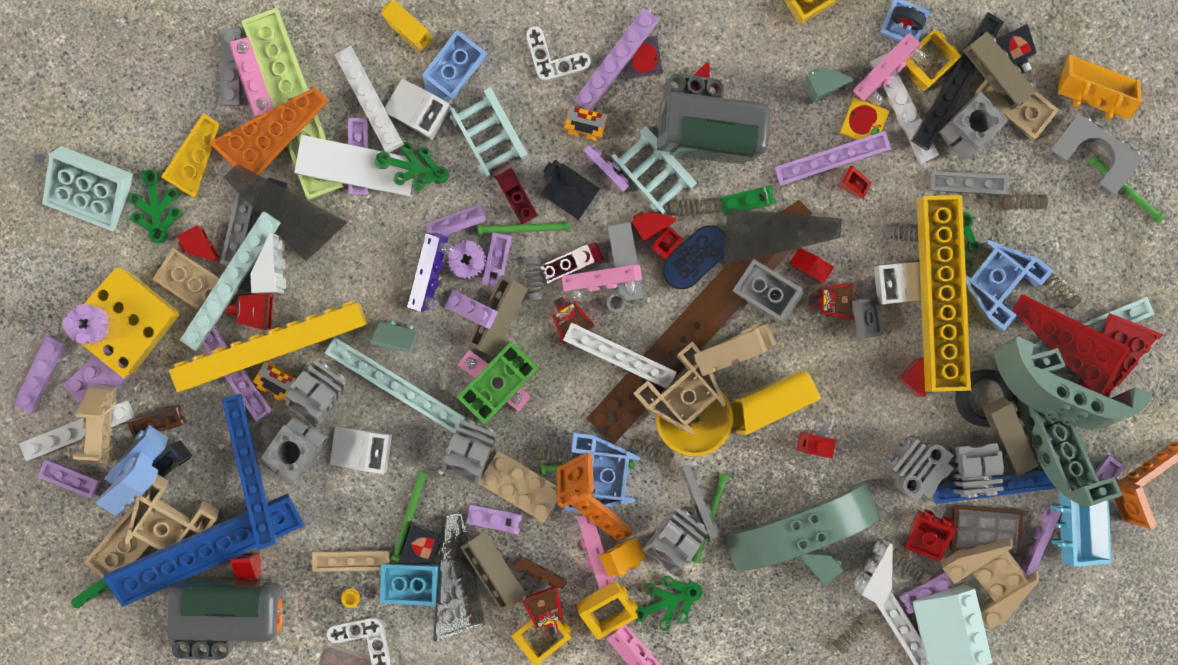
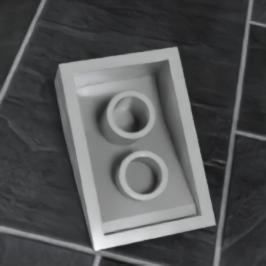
[733,259,803,325]

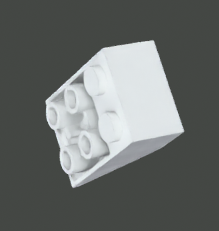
[385,79,451,140]
[251,233,286,294]
[874,262,921,305]
[330,426,392,474]
[854,538,893,606]

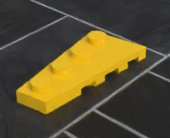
[161,113,221,199]

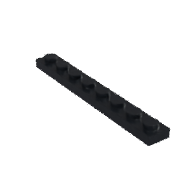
[911,12,1004,151]

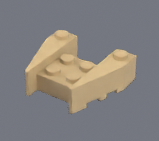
[694,322,776,376]
[633,342,726,435]
[73,384,117,466]
[125,474,219,550]
[942,537,1039,630]

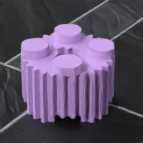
[447,240,487,280]
[62,304,110,344]

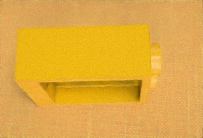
[381,0,433,53]
[902,29,961,92]
[576,581,638,640]
[511,618,572,665]

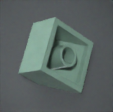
[802,68,853,104]
[371,319,419,353]
[799,550,843,586]

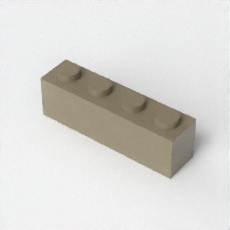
[963,32,1036,110]
[467,275,528,357]
[983,397,1038,477]
[460,531,527,612]

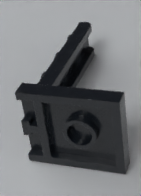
[541,160,600,220]

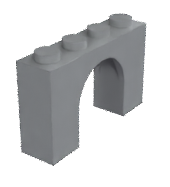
[1047,113,1144,198]

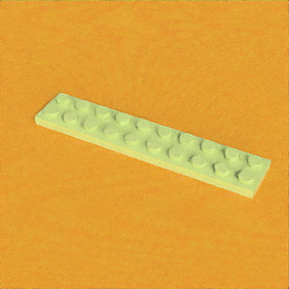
[241,8,344,200]

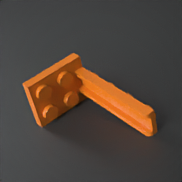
[1114,441,1178,530]
[557,452,632,542]

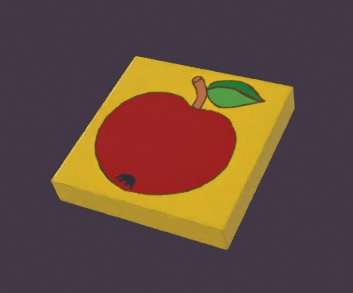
[839,97,889,140]

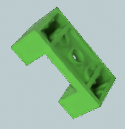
[456,341,540,425]

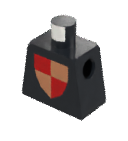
[996,24,1036,74]
[398,521,447,563]

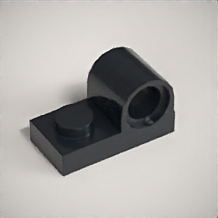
[152,440,193,478]

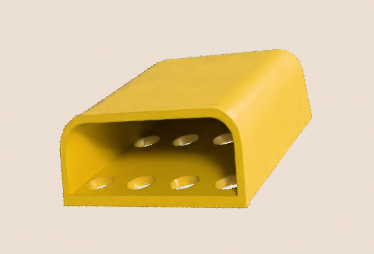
[62,268,179,379]
[732,371,821,435]

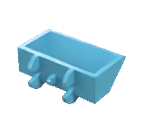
[1050,491,1112,567]

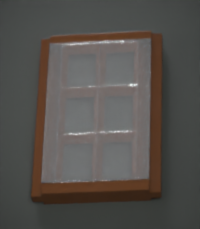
[950,504,1024,557]

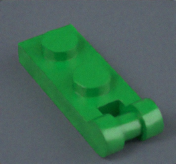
[720,185,777,217]
[71,569,116,609]

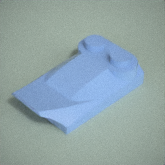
[422,30,488,101]

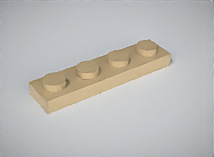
[312,550,390,572]

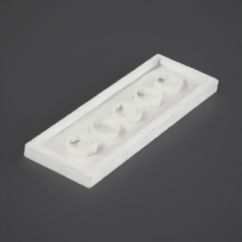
[294,135,413,197]

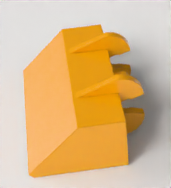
[1058,54,1142,121]

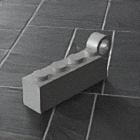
[604,222,644,313]

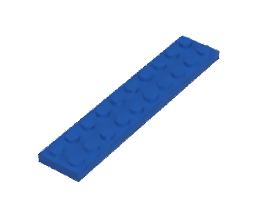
[104,493,304,607]

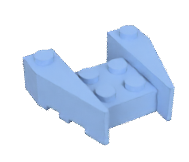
[966,240,1054,332]
[95,425,168,516]
[564,432,640,512]

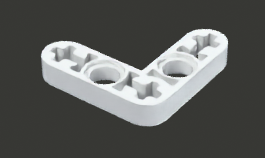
[526,27,591,82]
[327,617,391,665]

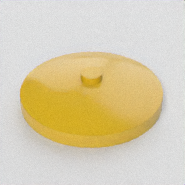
[656,389,733,457]

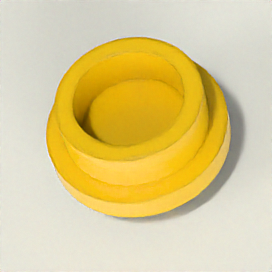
[341,588,360,608]

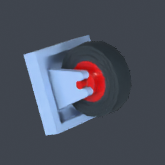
[879,0,930,42]

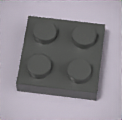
[852,298,883,339]

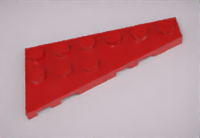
[1012,294,1131,395]
[1078,313,1163,397]

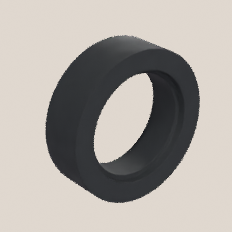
[955,369,1018,427]

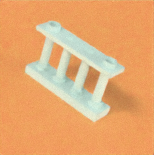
[450,87,528,179]
[611,126,697,215]

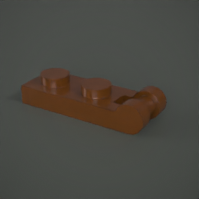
[127,404,187,439]
[515,556,567,589]

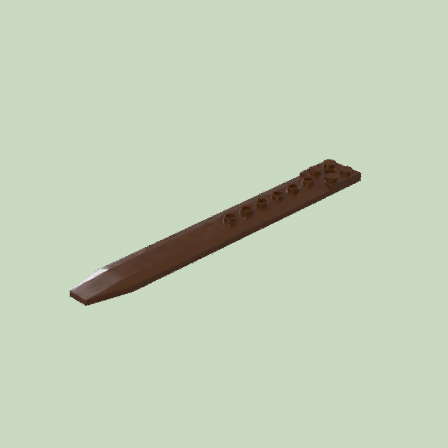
[586,200,813,444]

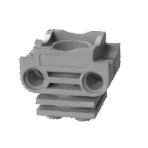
[937,91,1008,161]
[285,359,346,428]
[261,416,329,486]
[442,419,497,485]
[884,437,954,502]
[948,443,1004,498]
[642,508,708,574]

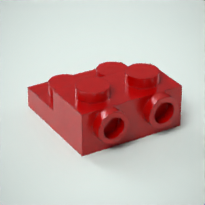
[903,509,956,562]

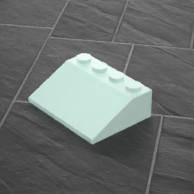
[42,146,133,231]
[912,584,992,665]

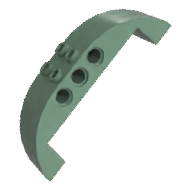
[994,336,1152,430]
[1018,348,1123,507]
[723,481,880,571]

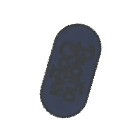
[663,225,729,290]

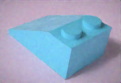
[380,563,444,606]

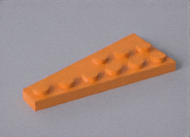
[209,87,329,183]

